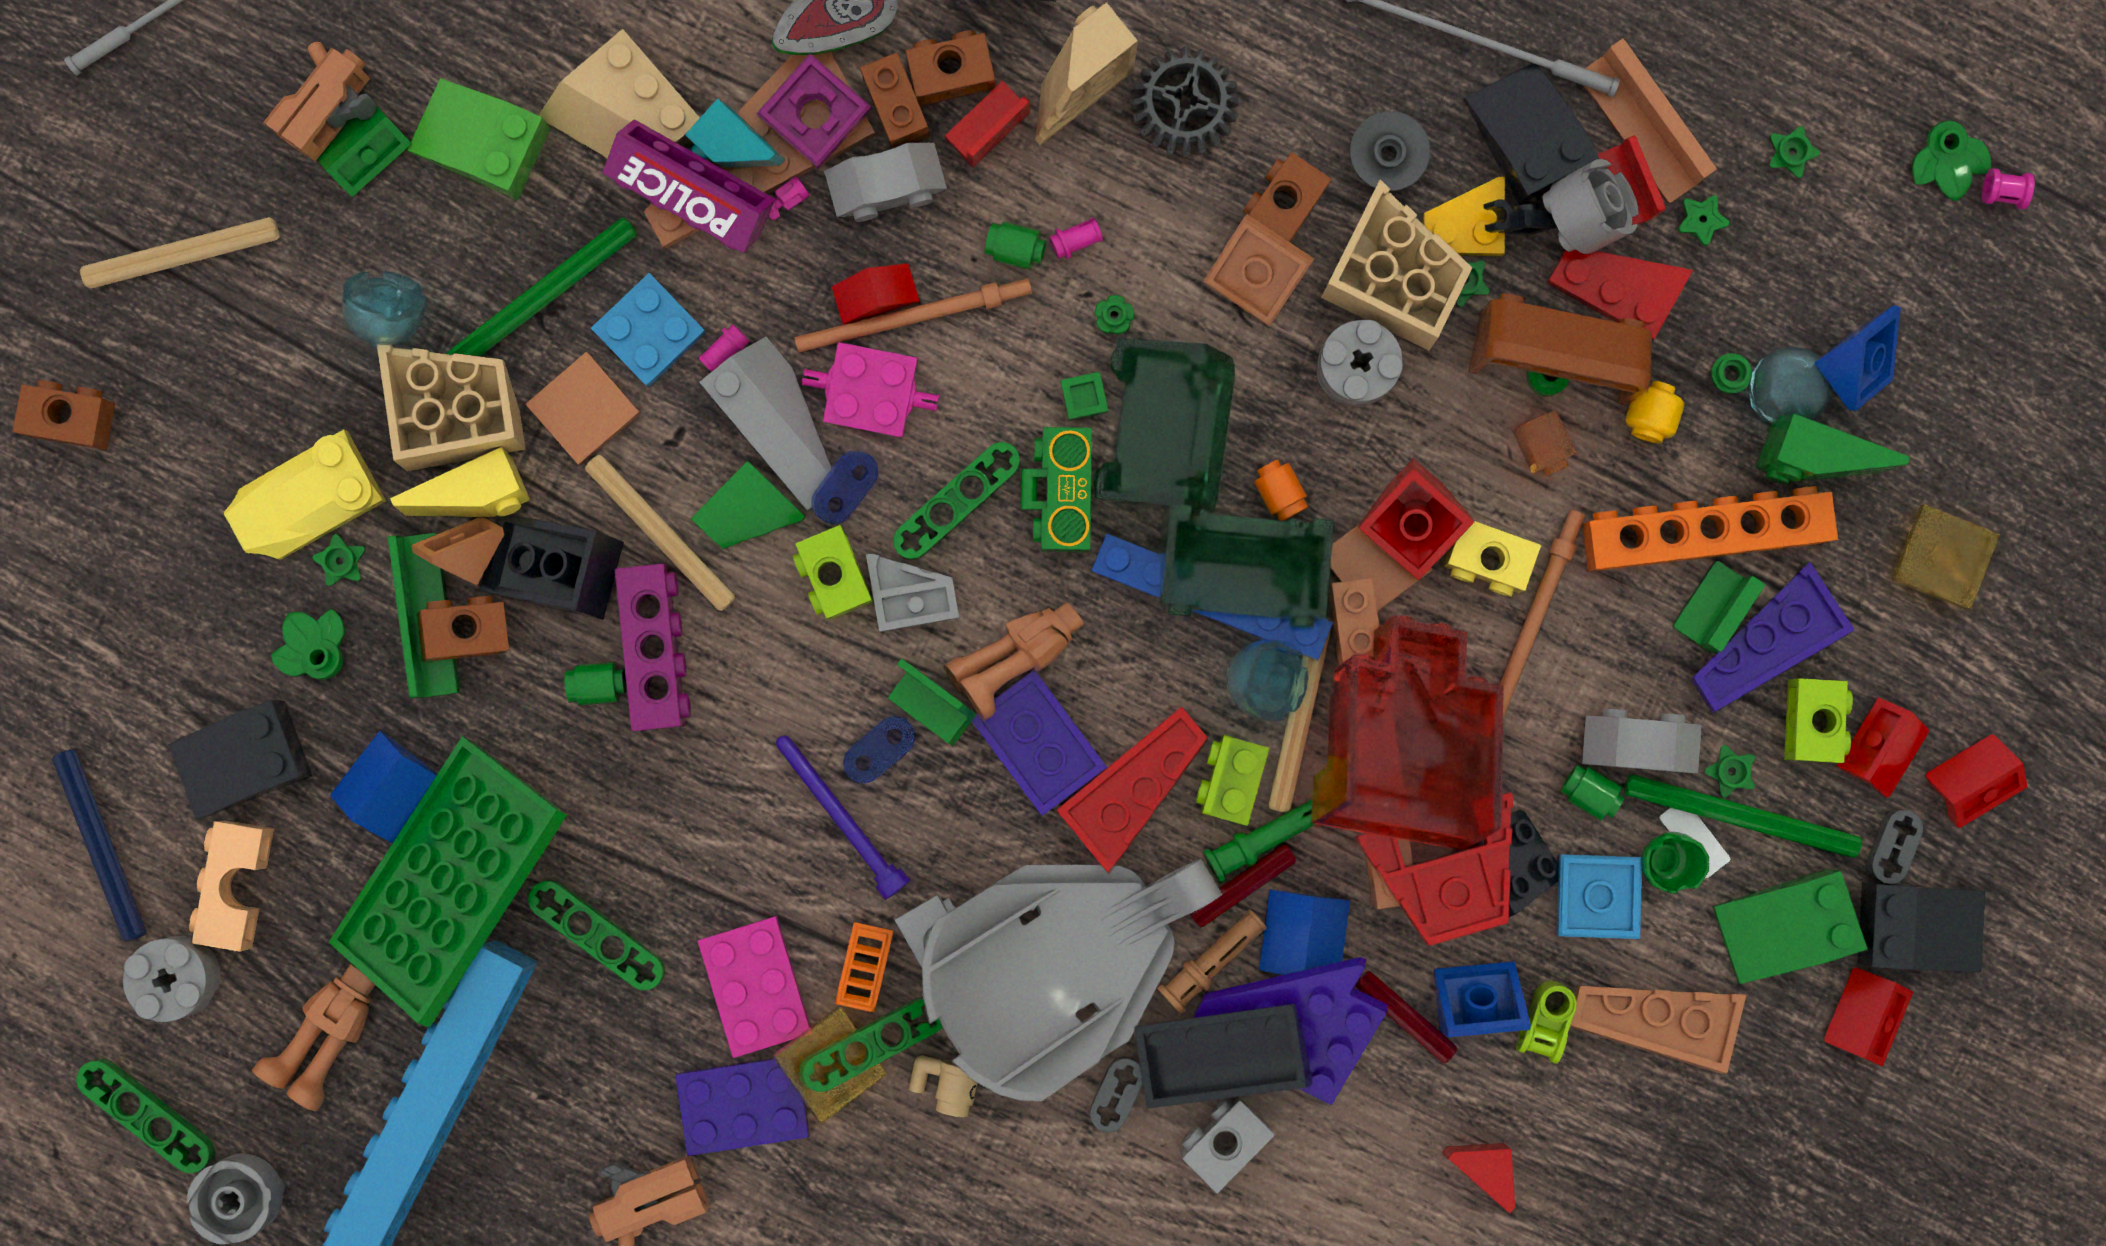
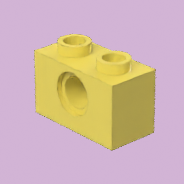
[1443,521,1541,597]

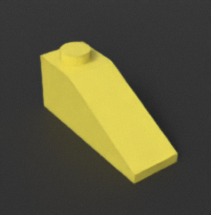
[390,447,530,517]

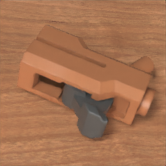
[263,42,377,162]
[589,1156,710,1246]

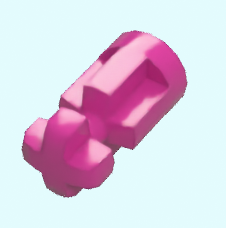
[768,176,810,221]

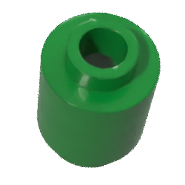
[985,221,1046,270]
[565,662,627,706]
[1560,764,1624,821]

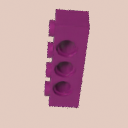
[615,563,691,732]

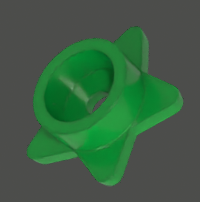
[1769,126,1820,178]
[1677,195,1729,246]
[1456,260,1489,307]
[313,534,365,586]
[1704,745,1755,798]

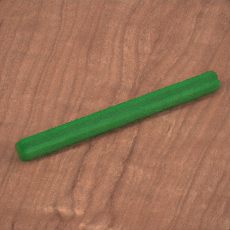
[445,217,637,357]
[1624,775,1862,858]

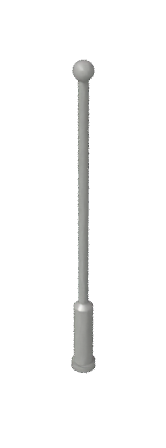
[64,0,183,76]
[1345,0,1620,98]

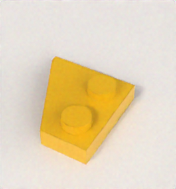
[1422,177,1505,256]

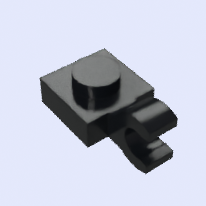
[1484,199,1557,235]

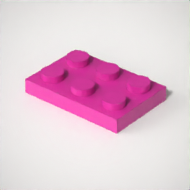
[698,916,812,1058]

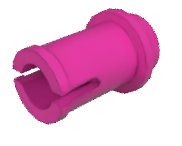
[1049,217,1103,259]
[698,324,750,372]

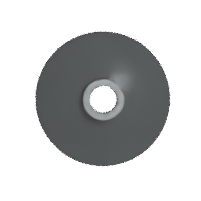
[1349,111,1430,192]

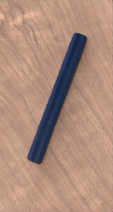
[52,750,146,942]

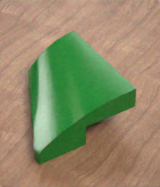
[691,461,806,549]

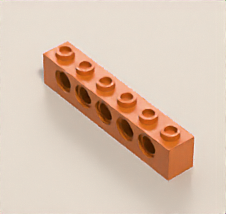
[1582,486,1838,572]

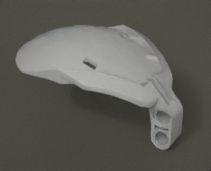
[922,858,1222,1102]

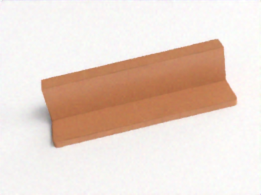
[1583,38,1717,203]

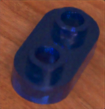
[811,450,878,524]
[843,716,916,783]

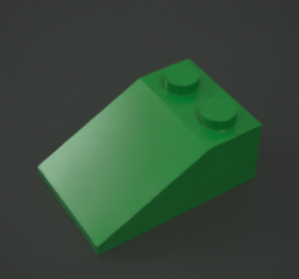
[1756,414,1910,485]
[1712,869,1867,984]

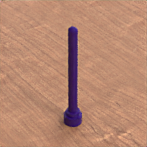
[776,735,911,901]

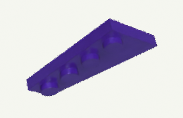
[1691,562,1855,714]

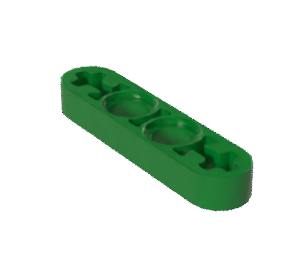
[893,442,1020,560]
[528,880,665,990]
[799,996,943,1092]
[76,1059,215,1174]

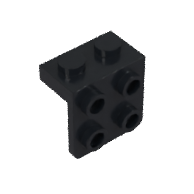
[1447,810,1558,917]

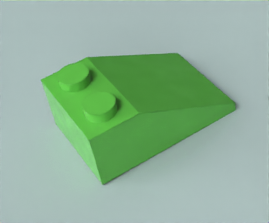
[407,78,551,201]

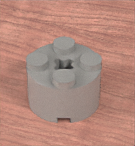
[1543,159,1638,254]
[1317,320,1403,407]
[123,936,221,1022]
[187,1153,285,1244]

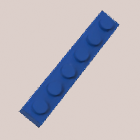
[1092,533,1333,661]

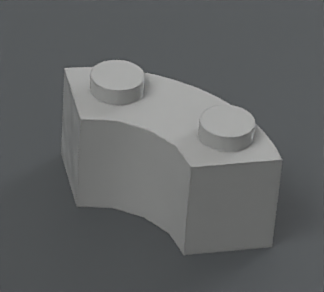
[824,143,947,222]
[1582,709,1702,774]

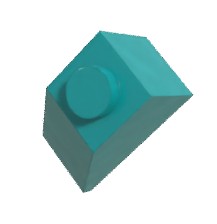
[685,98,785,168]

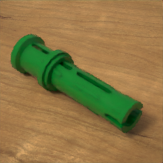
[1202,798,1324,883]

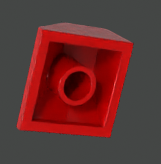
[1358,458,1474,581]

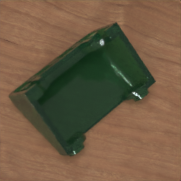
[1093,338,1235,515]
[1160,504,1334,628]

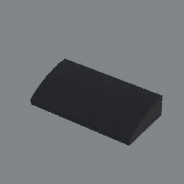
[1134,1004,1313,1109]

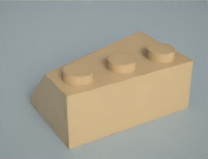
[1035,2,1138,145]
[538,29,700,159]
[1321,180,1472,351]
[377,343,526,471]

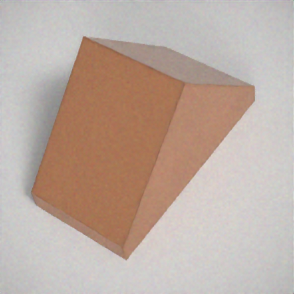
[411,517,504,585]

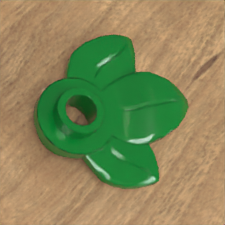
[1912,121,1991,201]
[271,609,345,680]

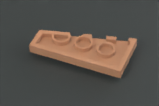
[1570,986,1746,1074]

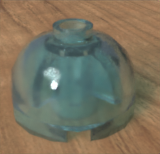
[342,271,426,347]
[1747,347,1833,424]
[1227,639,1309,722]

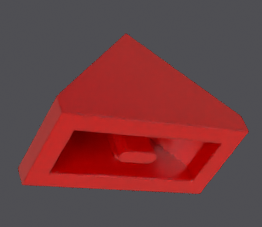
[832,263,920,325]
[1442,1143,1515,1213]

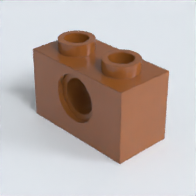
[906,30,996,106]
[860,52,930,149]
[1243,152,1332,242]
[12,380,116,450]
[417,596,509,662]

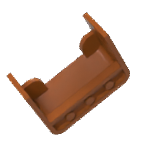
[1468,293,1652,405]

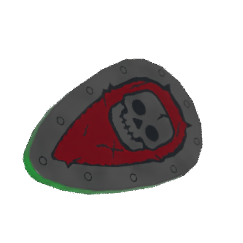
[772,0,897,55]

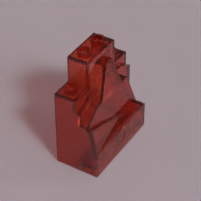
[1311,615,1504,850]

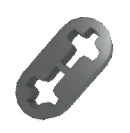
[1866,809,1923,884]
[1090,1056,1143,1133]

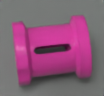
[1981,168,2035,210]

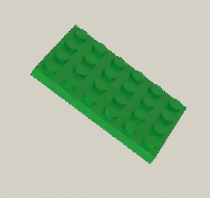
[328,736,567,1028]

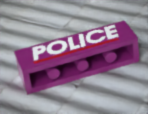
[602,119,775,254]

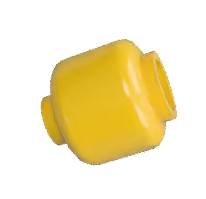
[1626,381,1684,444]

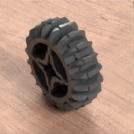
[1131,47,1240,157]

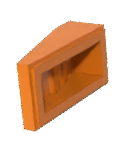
[835,922,894,1013]

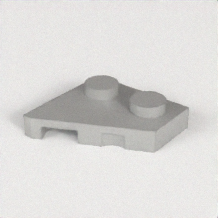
[866,554,960,632]

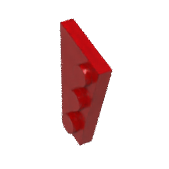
[1546,249,1693,341]

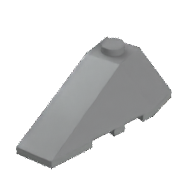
[699,337,839,511]

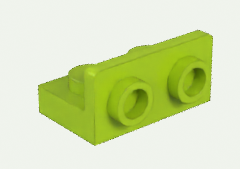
[1195,735,1270,826]

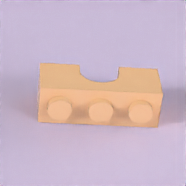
[189,820,274,952]

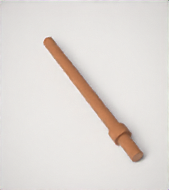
[795,278,1032,353]
[1480,509,1585,738]

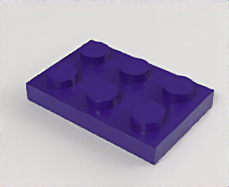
[972,670,1107,816]
[675,1054,810,1156]

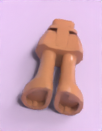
[943,602,1084,721]
[252,963,375,1111]

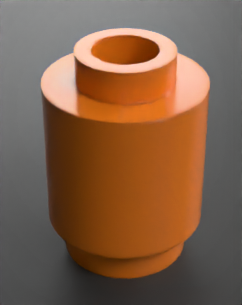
[1254,459,1308,522]

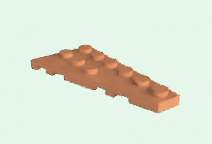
[643,52,876,249]

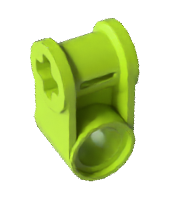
[1516,980,1577,1064]

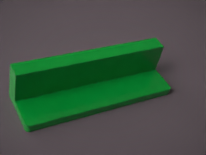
[388,533,461,699]

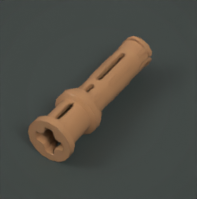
[1157,909,1267,1015]

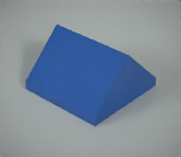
[1814,305,1901,411]
[330,731,437,843]
[1259,889,1350,975]
[1434,961,1531,1037]

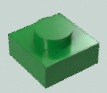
[1060,372,1108,421]

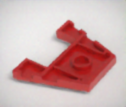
[1355,792,1513,946]

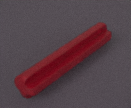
[1190,844,1296,927]
[1355,971,1457,1063]

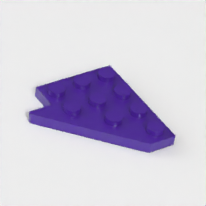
[1192,957,1388,1105]

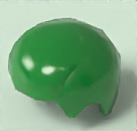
[1641,832,1709,894]

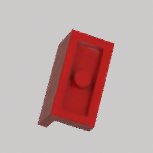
[945,81,1030,167]
[1597,135,1666,226]
[1837,697,1929,798]
[1926,735,2028,828]
[1824,967,1913,1067]

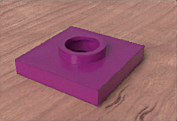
[756,54,872,169]

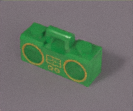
[1021,427,1092,553]

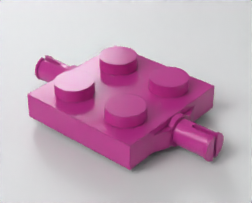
[802,342,940,437]

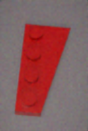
[1057,707,1208,874]

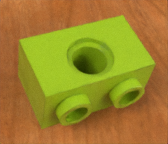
[792,525,874,621]
[1784,678,1853,763]

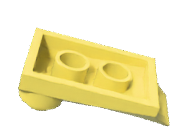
[224,429,386,560]

